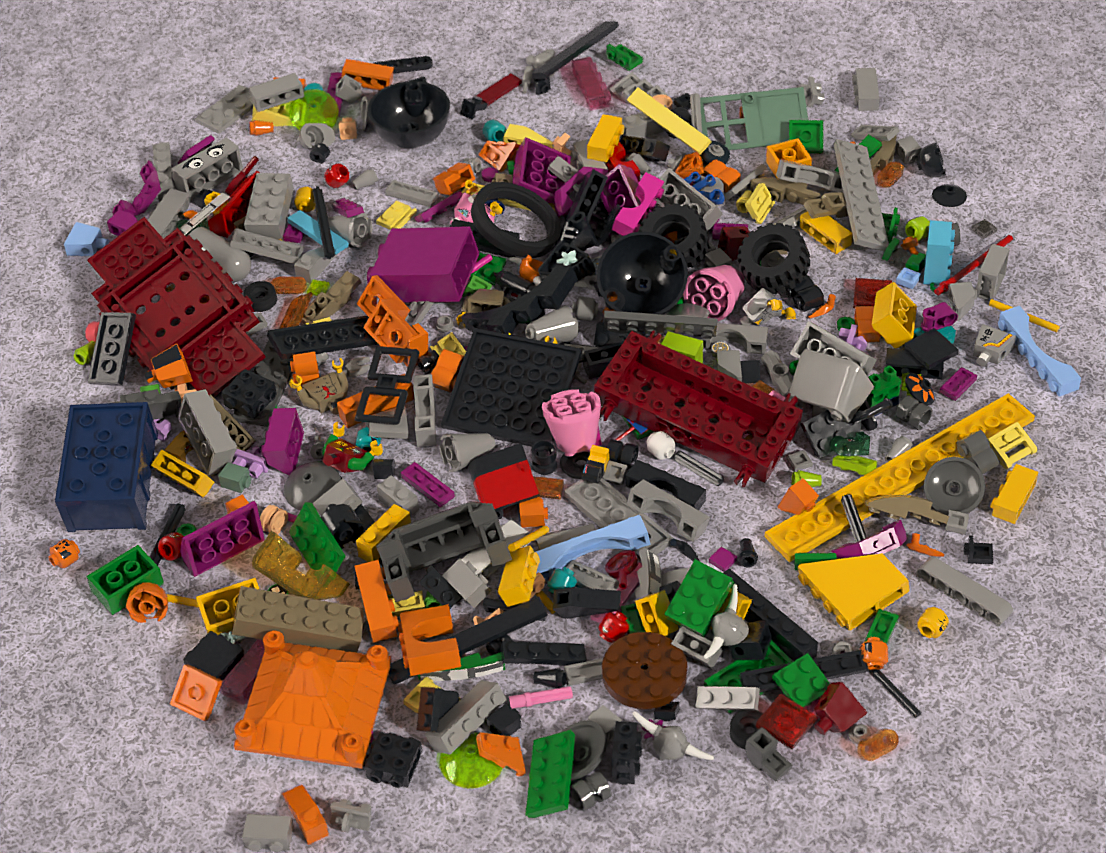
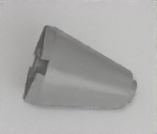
[328,213,373,248]
[525,306,579,342]
[440,433,496,472]

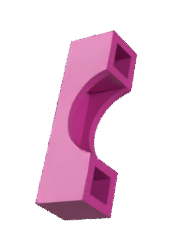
[612,172,665,236]

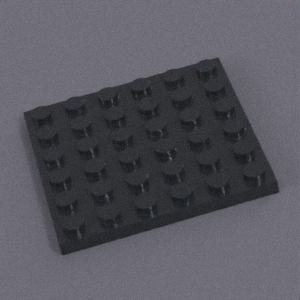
[441,328,582,447]

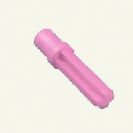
[509,686,573,709]

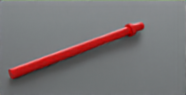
[934,235,1013,295]

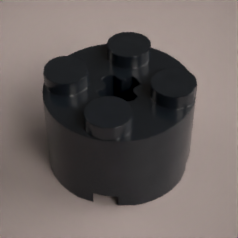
[320,504,364,549]

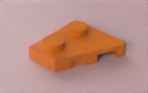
[479,141,520,172]
[675,152,704,179]
[476,732,526,776]

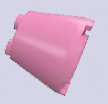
[683,265,745,321]
[542,389,601,456]

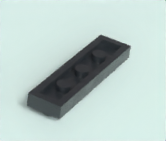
[501,641,587,665]

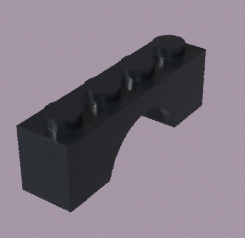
[625,460,706,510]

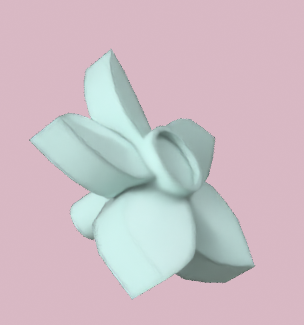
[556,250,577,266]
[220,631,245,644]

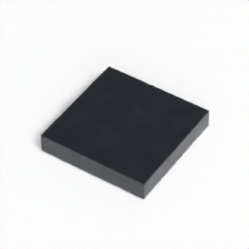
[904,328,959,370]

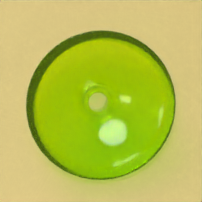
[289,89,339,131]
[439,732,503,789]

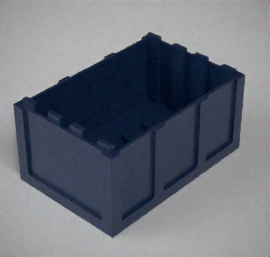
[55,402,158,532]

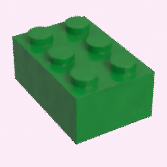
[86,545,164,615]
[664,559,734,638]

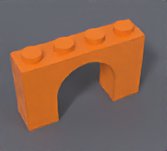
[398,604,461,676]

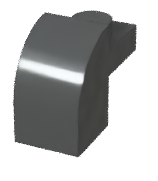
[745,727,792,782]

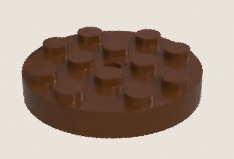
[602,632,687,709]

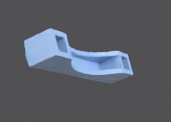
[998,305,1081,397]
[534,515,650,581]

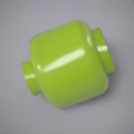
[905,216,930,241]

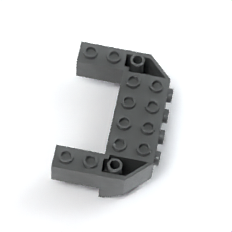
[376,501,512,602]

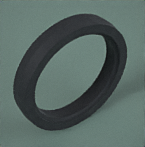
[471,182,561,258]

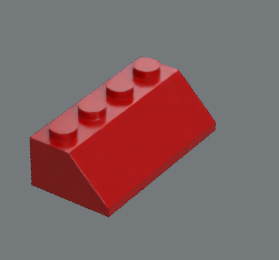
[208,171,260,238]

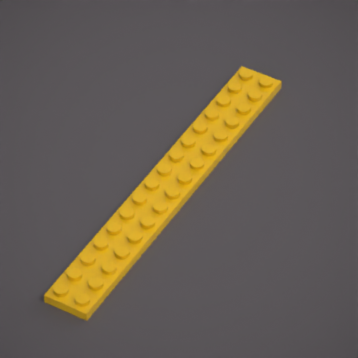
[765,393,1035,563]

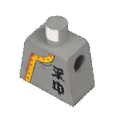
[973,324,1016,367]

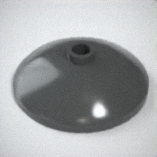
[924,457,985,515]
[284,461,341,511]
[562,721,607,780]

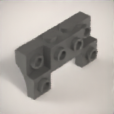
[112,389,181,421]

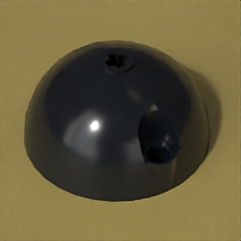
[368,81,450,149]
[597,232,688,315]

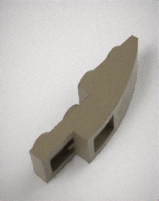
[870,125,897,177]
[751,178,820,205]
[804,192,848,219]
[298,271,362,324]
[209,394,256,452]
[865,495,949,525]

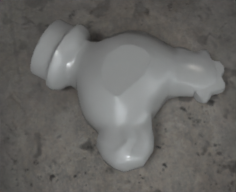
[526,49,555,77]

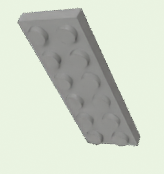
[564,478,673,563]

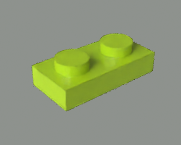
[832,452,877,475]

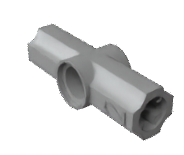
[761,350,793,397]

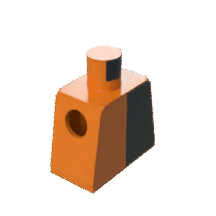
[144,344,193,388]

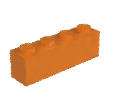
[337,373,415,428]
[354,560,400,643]

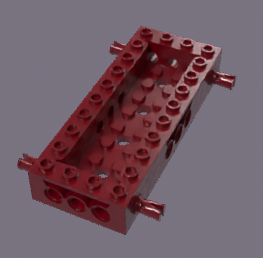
[594,330,803,488]

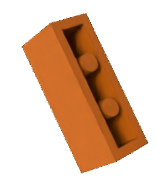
[342,59,394,90]

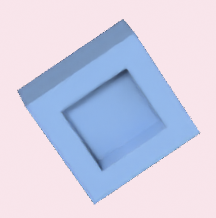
[896,267,921,289]

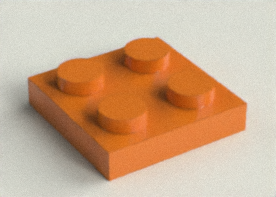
[170,664,222,721]

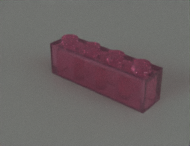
[572,57,612,111]
[221,639,265,705]

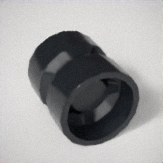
[531,439,557,475]
[607,439,639,469]

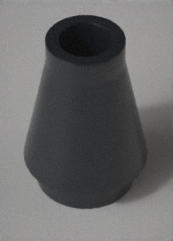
[738,538,758,568]
[533,668,566,689]

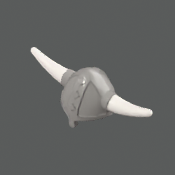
[703,584,749,659]
[632,711,714,761]

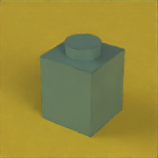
[218,462,251,493]

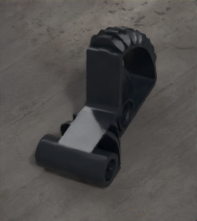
[538,212,597,283]

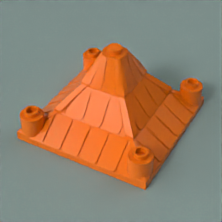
[234,630,392,769]

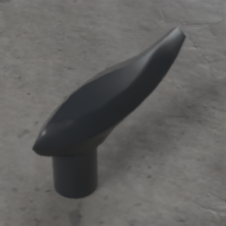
[670,538,699,561]

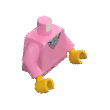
[450,180,502,224]

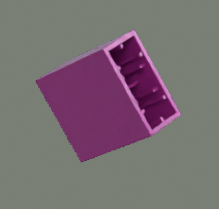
[367,227,479,302]

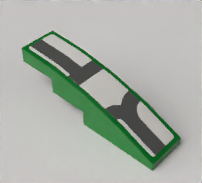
[417,653,505,681]

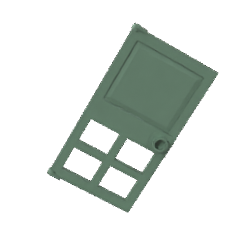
[700,87,809,150]

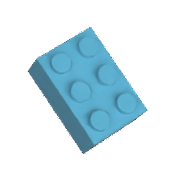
[923,220,955,286]

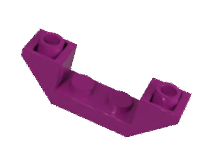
[112,160,161,216]
[555,167,609,217]
[831,520,908,559]

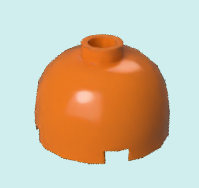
[126,582,168,623]

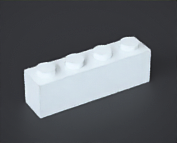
[461,520,529,578]

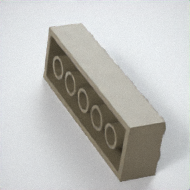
[232,586,365,653]

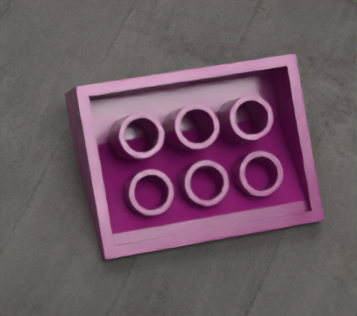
[512,137,571,204]
[180,501,265,577]

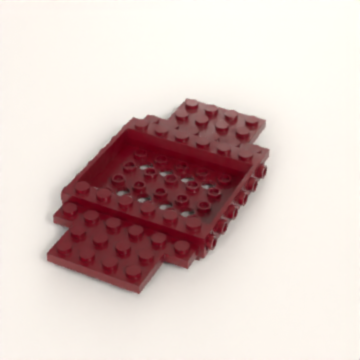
[87,217,266,397]

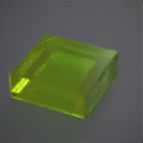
[307,279,330,296]

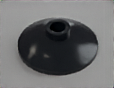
[932,184,967,207]

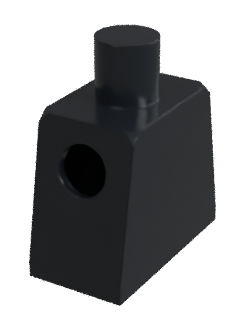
[720,620,772,660]

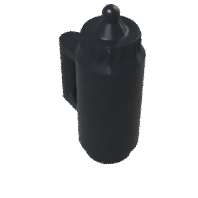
[494,270,536,302]

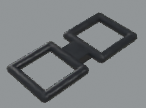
[355,346,419,425]

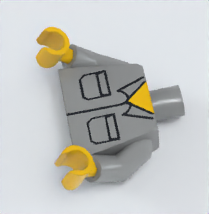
[739,288,796,326]

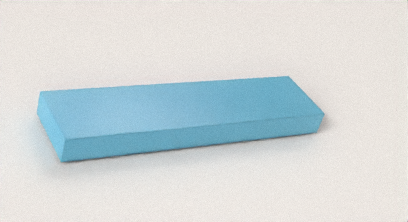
[287,210,349,254]

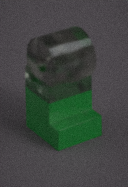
[888,248,926,273]

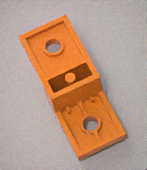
[357,275,418,363]

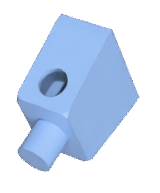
[64,222,110,256]

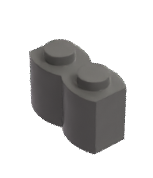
[956,430,999,474]

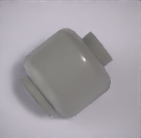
[572,296,598,321]

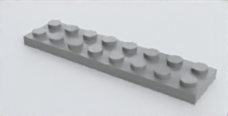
[833,139,889,252]

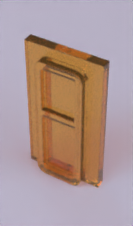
[279,292,313,329]

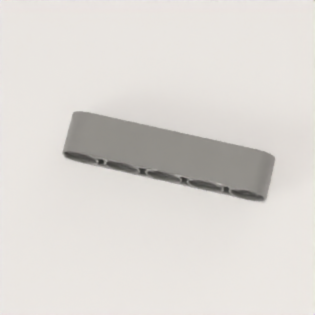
[917,556,1013,627]

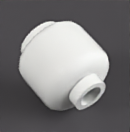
[646,431,675,460]

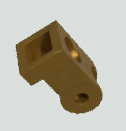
[164,430,193,463]

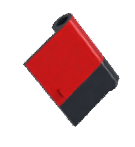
[468,443,540,520]

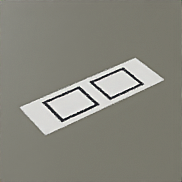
[179,193,230,235]

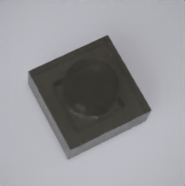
[971,219,997,239]

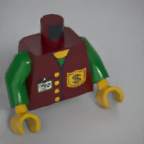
[322,422,383,473]

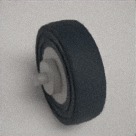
[701,140,730,165]

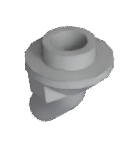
[464,157,482,174]
[310,436,325,459]

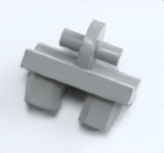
[798,76,825,107]
[331,799,371,833]

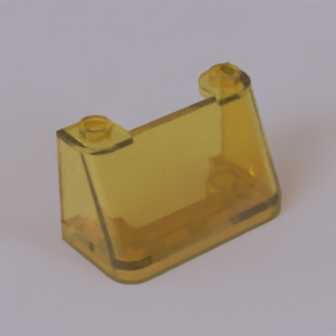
[252,531,350,600]

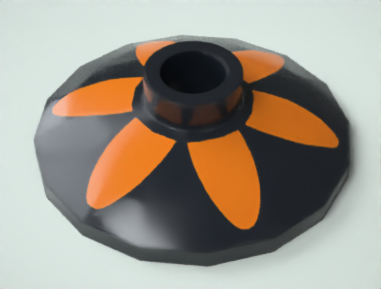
[905,373,935,406]

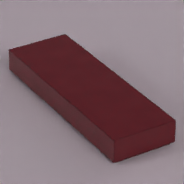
[476,73,522,106]

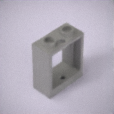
[976,244,1010,301]

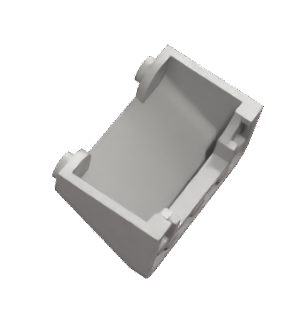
[789,349,874,423]

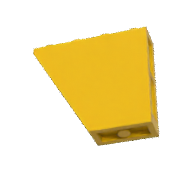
[798,553,910,631]

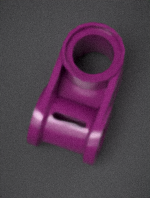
[921,302,958,332]

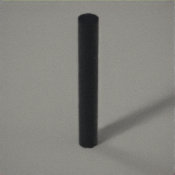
[872,669,921,718]

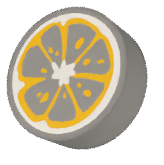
[711,341,730,358]

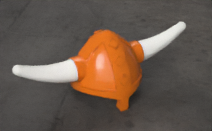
[509,255,543,286]

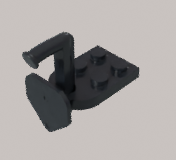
[800,398,892,458]

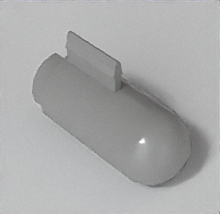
[189,227,251,283]

